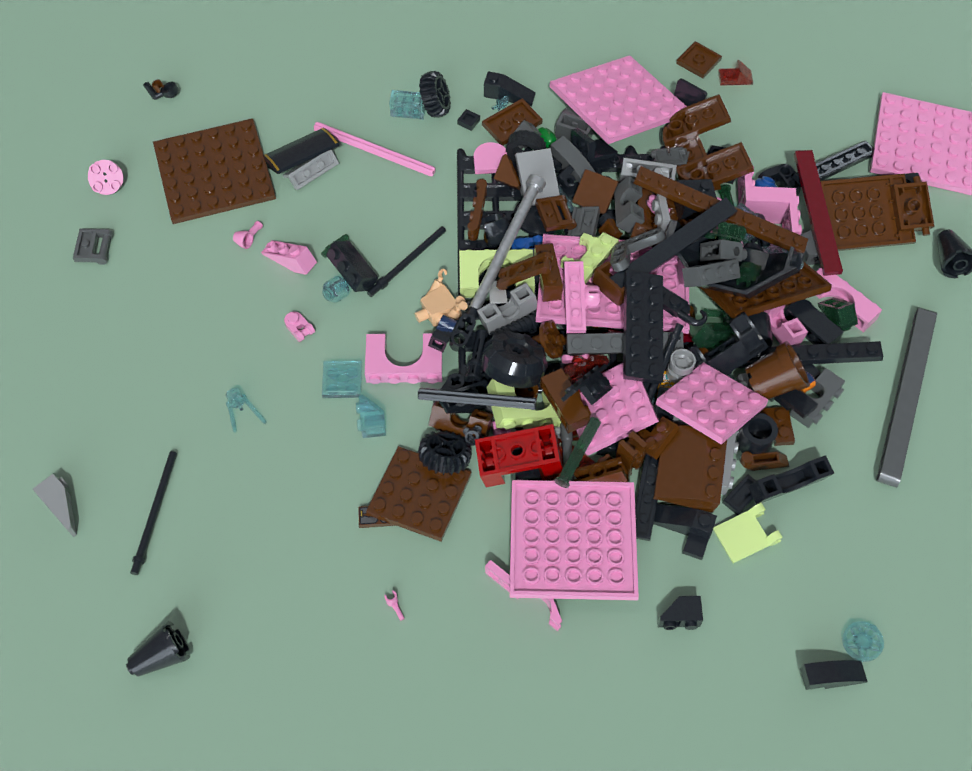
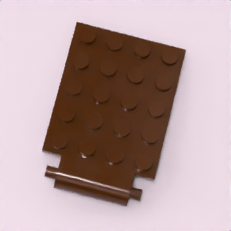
[821,173,935,251]

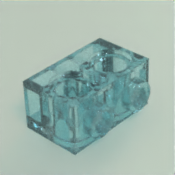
[389,90,425,120]

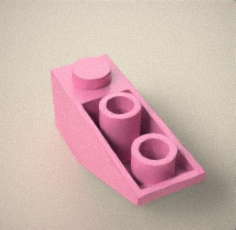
[261,240,317,275]

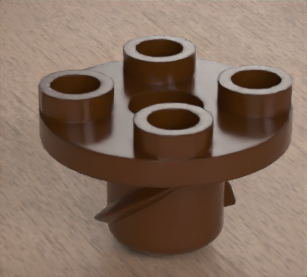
[532,320,566,359]

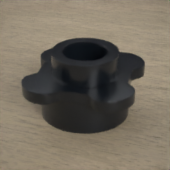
[463,425,485,446]

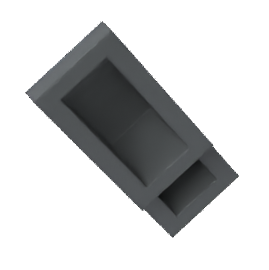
[550,136,596,183]

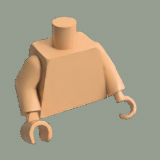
[414,269,468,327]

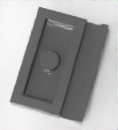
[567,207,600,237]

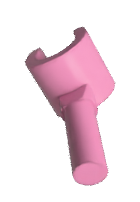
[384,590,405,621]

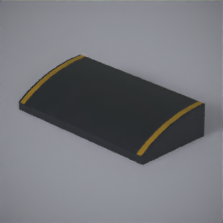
[263,127,340,174]

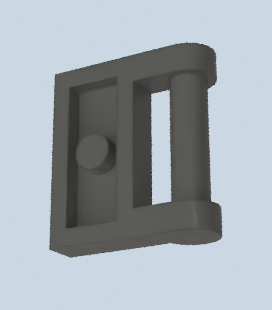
[73,228,113,265]

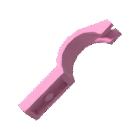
[485,560,562,631]

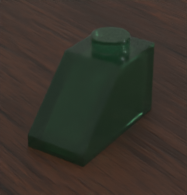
[818,297,858,331]

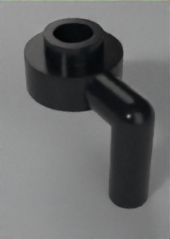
[143,81,179,100]

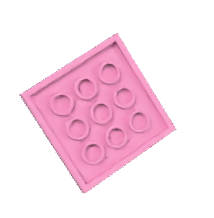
[656,362,768,444]
[577,363,659,456]

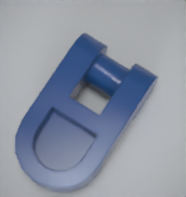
[511,235,543,256]

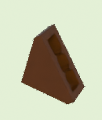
[494,154,521,190]

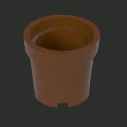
[745,341,810,400]

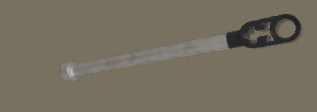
[449,175,546,352]

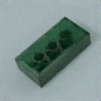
[691,322,735,348]

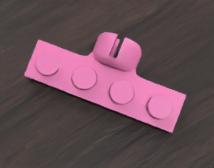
[564,261,600,333]

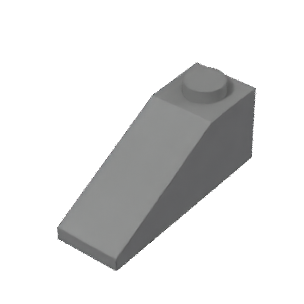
[33,474,77,537]

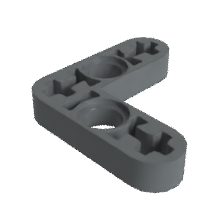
[610,228,666,272]

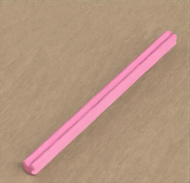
[313,122,435,177]

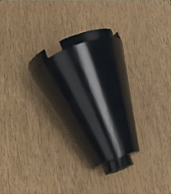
[937,229,972,279]
[126,621,190,677]

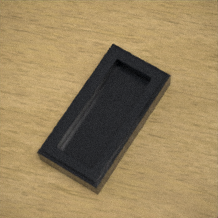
[722,474,756,516]

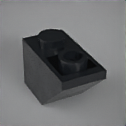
[657,596,703,630]

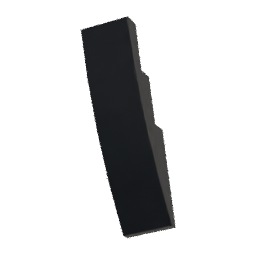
[748,373,818,419]

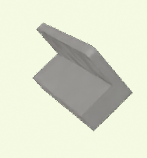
[283,150,339,190]

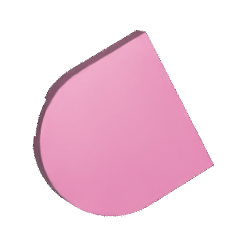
[474,142,507,174]

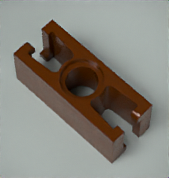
[616,431,648,477]
[574,457,629,482]

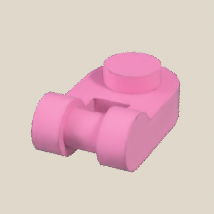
[284,312,315,342]

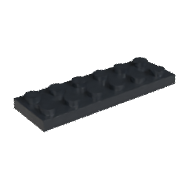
[623,270,663,384]

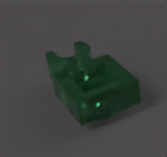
[736,262,761,287]

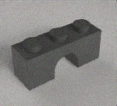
[614,176,645,234]
[682,259,740,287]
[790,368,845,428]

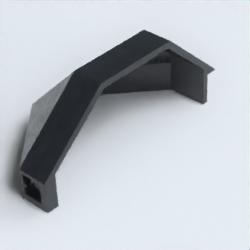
[666,220,805,299]

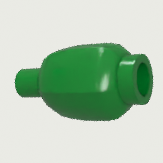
[538,127,556,148]

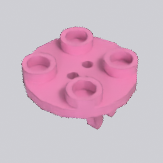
[88,160,124,195]

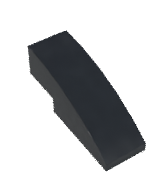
[800,660,868,690]

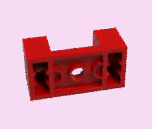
[475,424,564,488]

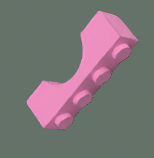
[816,268,882,333]

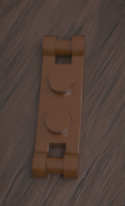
[467,179,487,241]
[496,252,553,290]

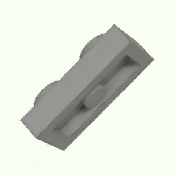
[652,194,670,233]

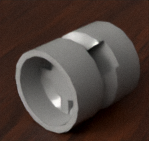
[666,349,696,384]

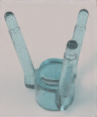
[225,388,267,433]

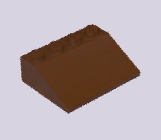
[653,425,727,513]

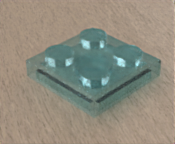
[322,361,362,398]

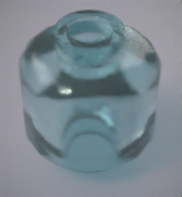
[322,276,350,303]

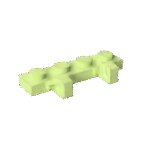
[560,232,619,284]

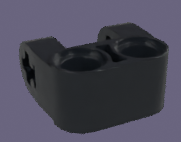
[758,164,802,196]

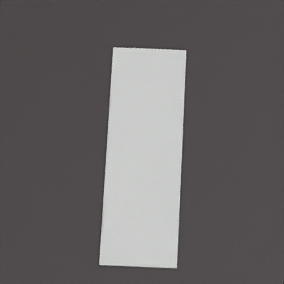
[489,281,508,303]

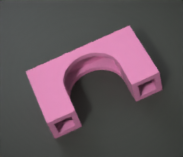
[365,333,442,384]

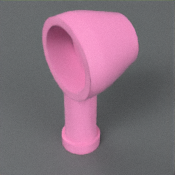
[233,221,263,249]

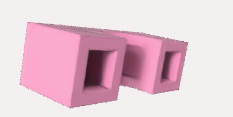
[764,305,808,346]

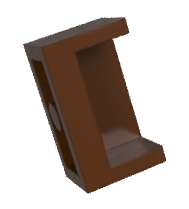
[592,261,624,306]

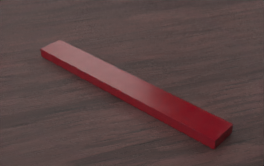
[794,150,843,276]

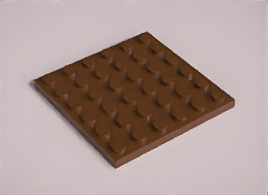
[153,118,276,224]

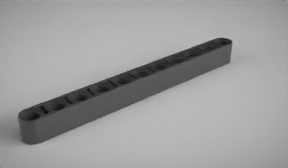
[876,307,937,488]

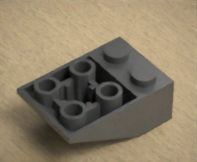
[555,105,595,142]

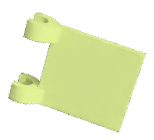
[713,503,783,564]

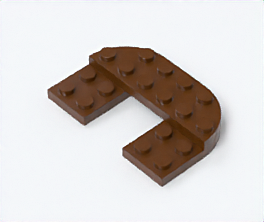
[663,94,754,191]

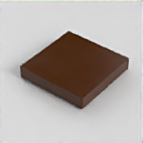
[676,41,722,79]
[572,169,619,214]

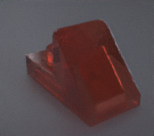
[718,60,753,86]

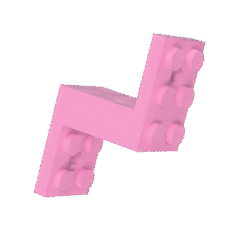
[737,158,802,250]

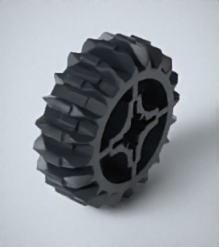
[419,71,451,118]
[418,430,472,476]

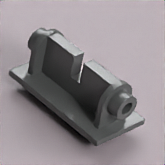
[651,147,690,165]

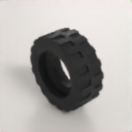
[506,130,546,164]

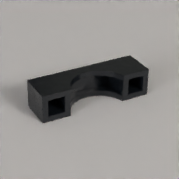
[748,455,834,505]

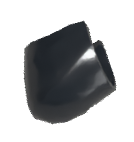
[481,213,510,247]

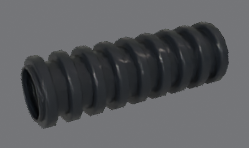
[490,312,541,338]

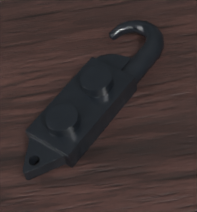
[663,286,707,326]

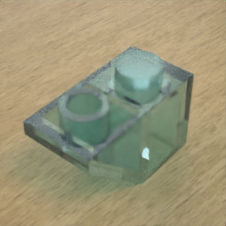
[356,395,386,438]

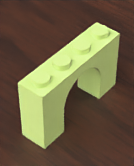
[459,249,535,298]
[487,379,561,429]

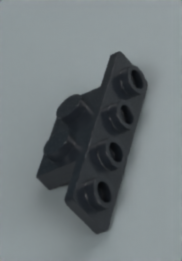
[561,364,613,405]

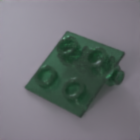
[704,222,749,243]

